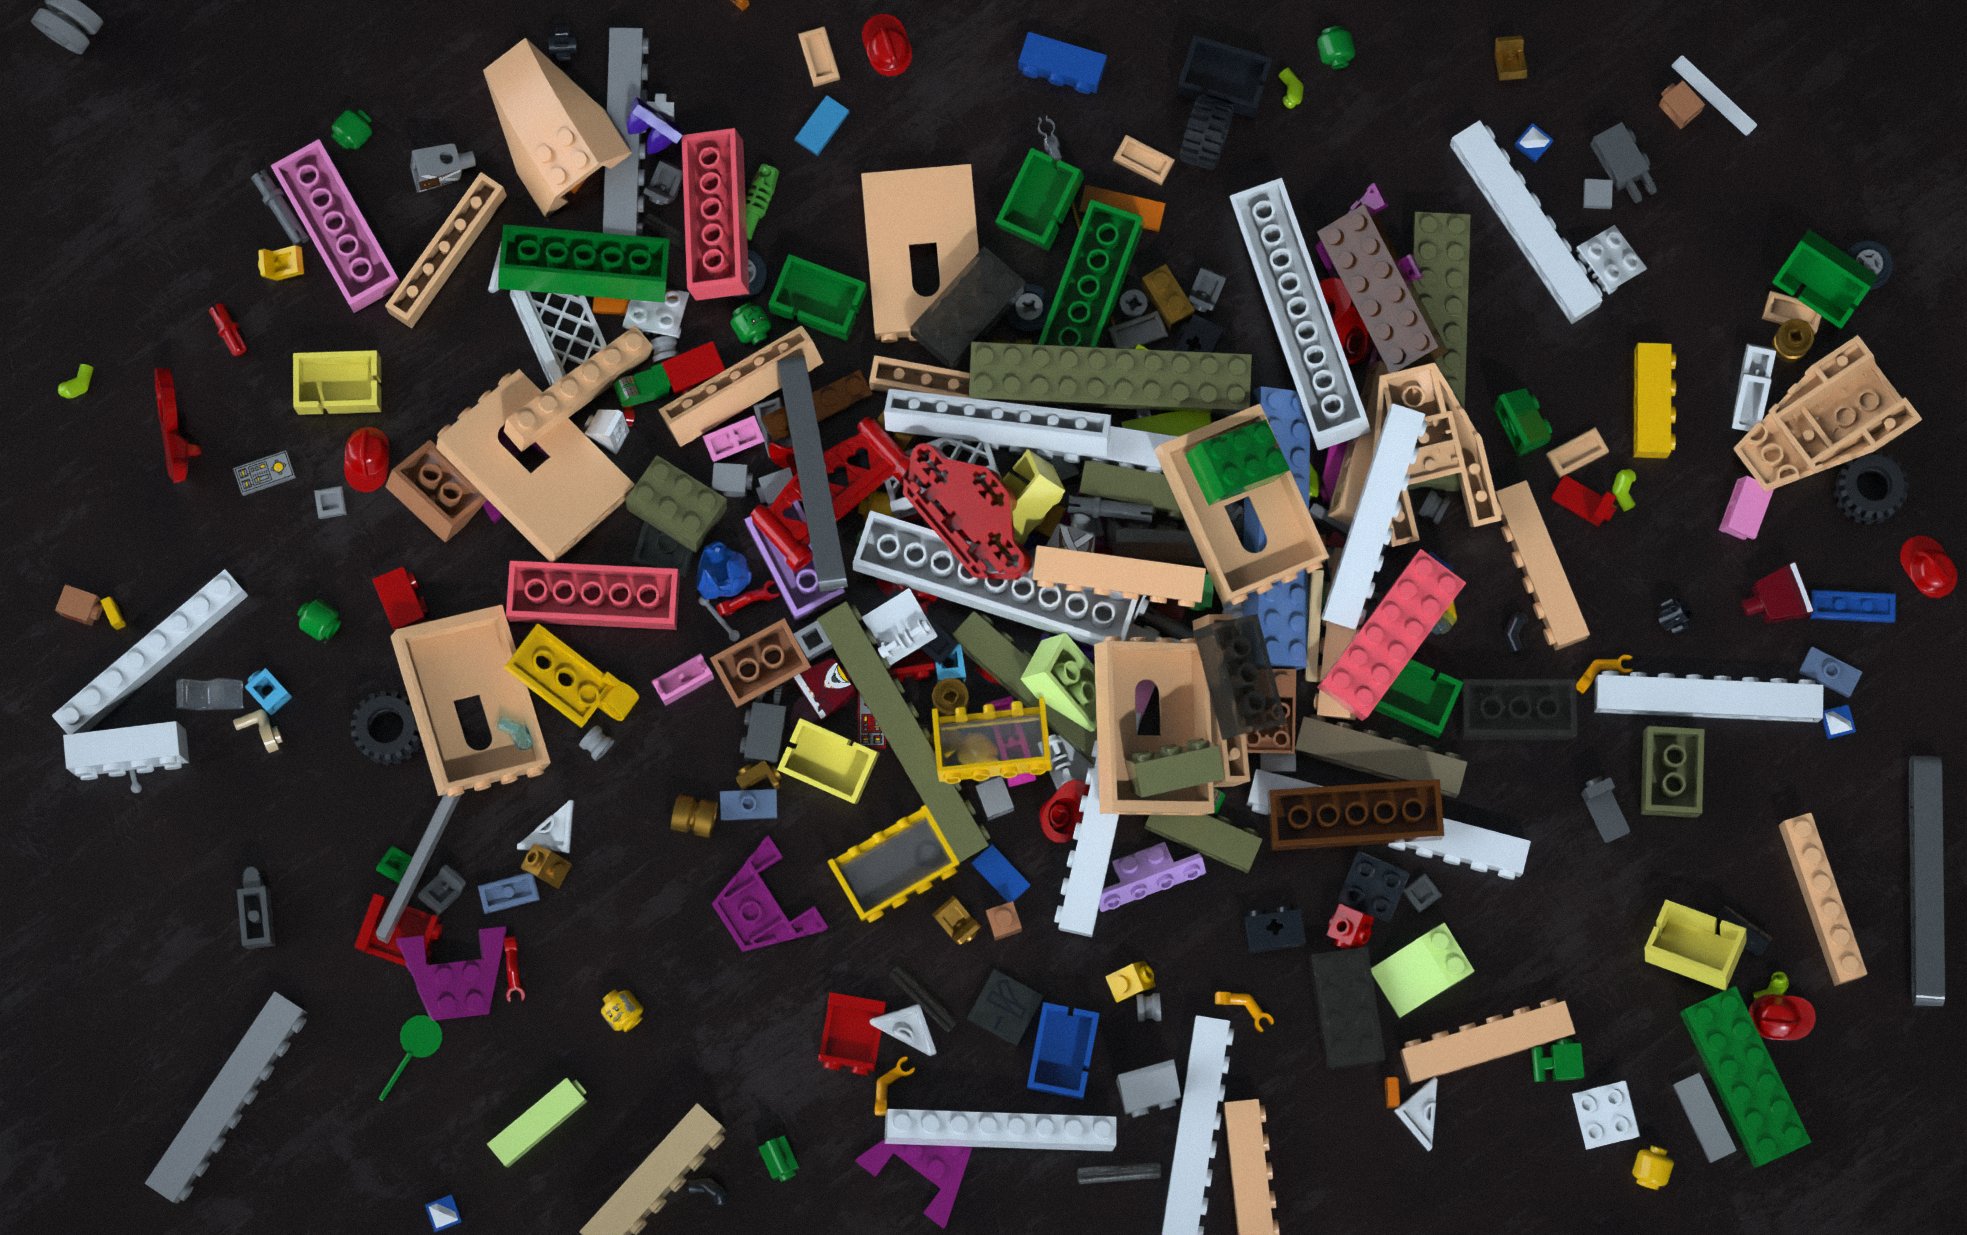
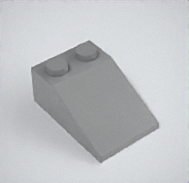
[1116,1059,1181,1118]

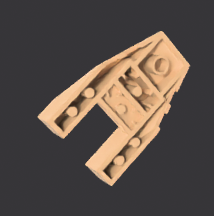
[1372,363,1502,547]

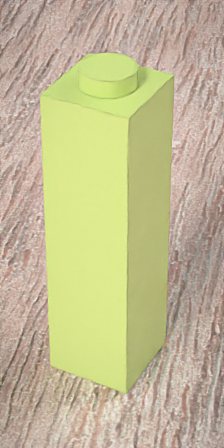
[487,1078,587,1168]

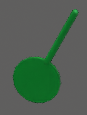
[379,1015,442,1101]

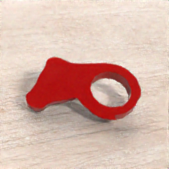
[154,368,201,484]

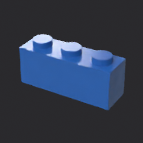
[1018,32,1107,94]

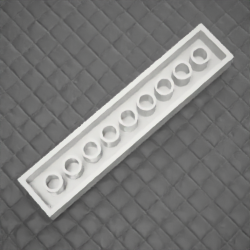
[1230,178,1371,450]
[853,510,1138,646]

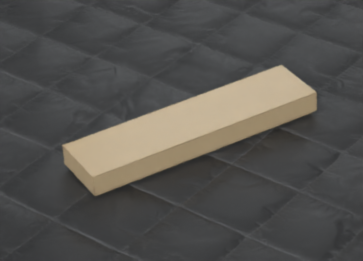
[1304,568,1324,682]

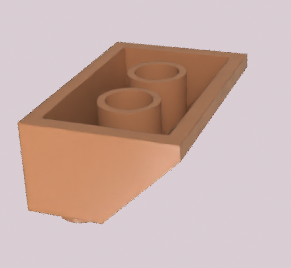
[385,440,487,542]
[710,618,811,707]

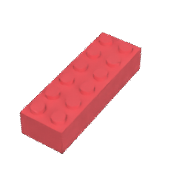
[682,128,750,300]
[1317,549,1466,721]
[506,561,680,630]

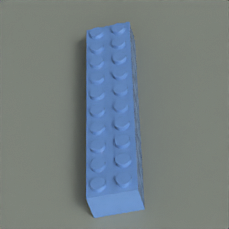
[1242,387,1310,670]

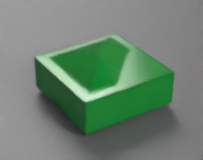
[376,845,413,884]

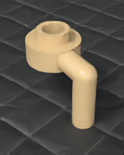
[233,709,283,753]

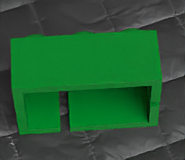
[995,148,1084,251]
[1772,229,1878,329]
[768,254,867,341]
[1185,420,1290,505]
[1373,659,1464,738]

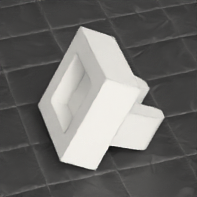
[647,93,675,123]

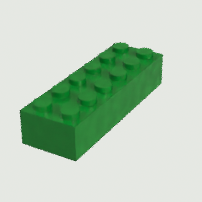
[1038,200,1145,348]
[498,225,669,303]
[1680,986,1811,1168]

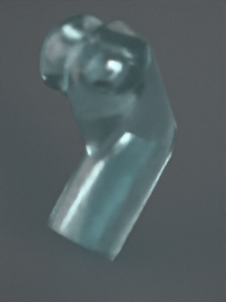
[496,716,533,751]

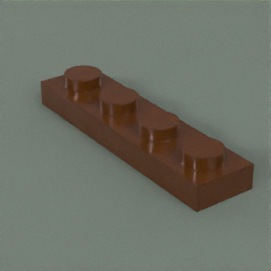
[761,370,873,443]

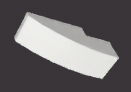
[1732,343,1776,431]

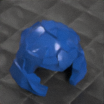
[695,541,752,600]

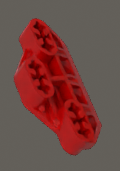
[903,443,1032,580]

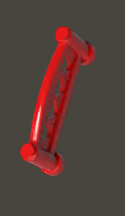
[750,417,910,572]

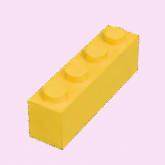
[1634,343,1676,458]

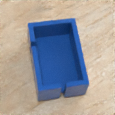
[1027,1002,1099,1100]

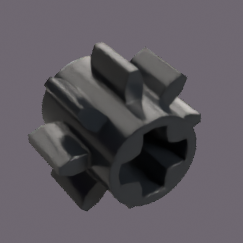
[548,26,578,61]
[1658,597,1693,634]

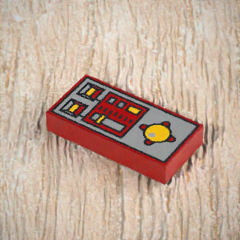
[858,692,886,749]

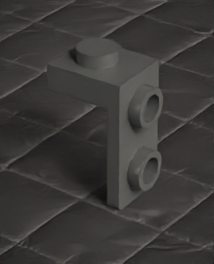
[1581,776,1630,843]

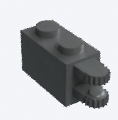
[1590,122,1657,203]
[740,685,787,766]
[237,866,276,949]

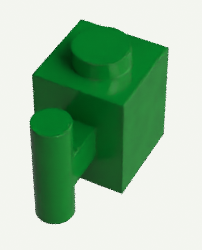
[1531,1038,1584,1082]
[758,1136,799,1182]

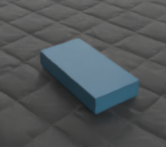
[795,95,849,156]

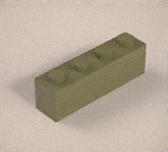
[1079,460,1183,520]
[1145,815,1263,873]

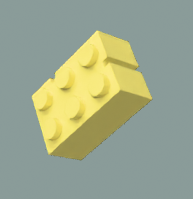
[293,350,382,415]
[993,449,1065,550]
[777,718,880,804]
[1645,900,1746,991]

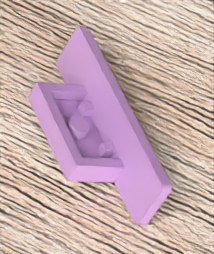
[1099,842,1206,912]

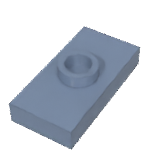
[1798,647,1862,698]
[720,789,778,821]
[478,873,540,914]

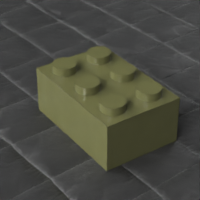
[626,455,727,553]
[1641,726,1705,818]
[1125,738,1225,797]

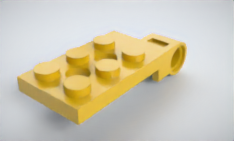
[503,623,639,728]

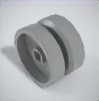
[31,0,103,55]

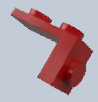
[1551,476,1617,527]

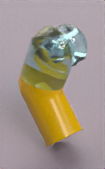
[1431,600,1457,634]

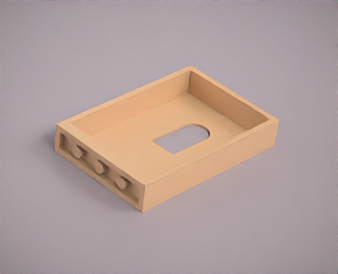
[861,164,986,343]
[436,369,635,563]
[1154,404,1329,605]
[391,605,551,798]
[1094,636,1214,816]

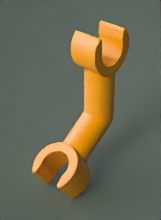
[1574,655,1633,694]
[1215,992,1274,1032]
[875,1057,915,1116]

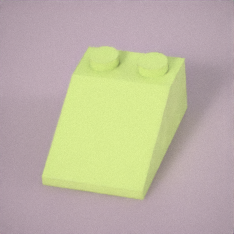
[1021,633,1097,732]
[1370,923,1474,1018]

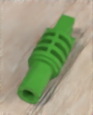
[746,164,779,240]

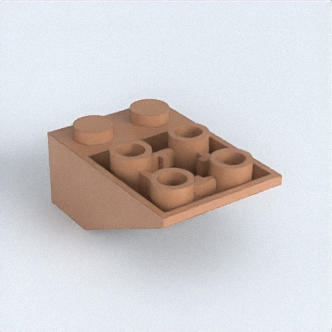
[1239,668,1296,754]

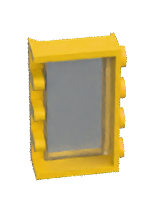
[932,697,1052,784]
[828,805,960,923]

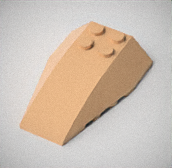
[483,38,632,218]
[1733,335,1922,492]

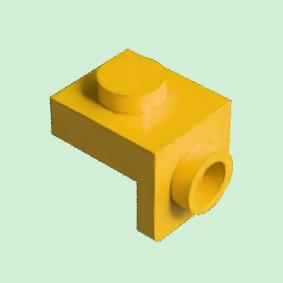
[258,245,304,281]
[1106,961,1156,1003]

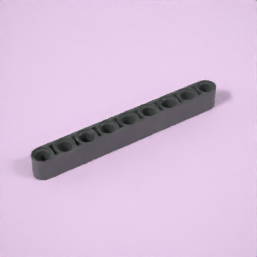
[777,355,848,592]
[1909,755,1945,1006]

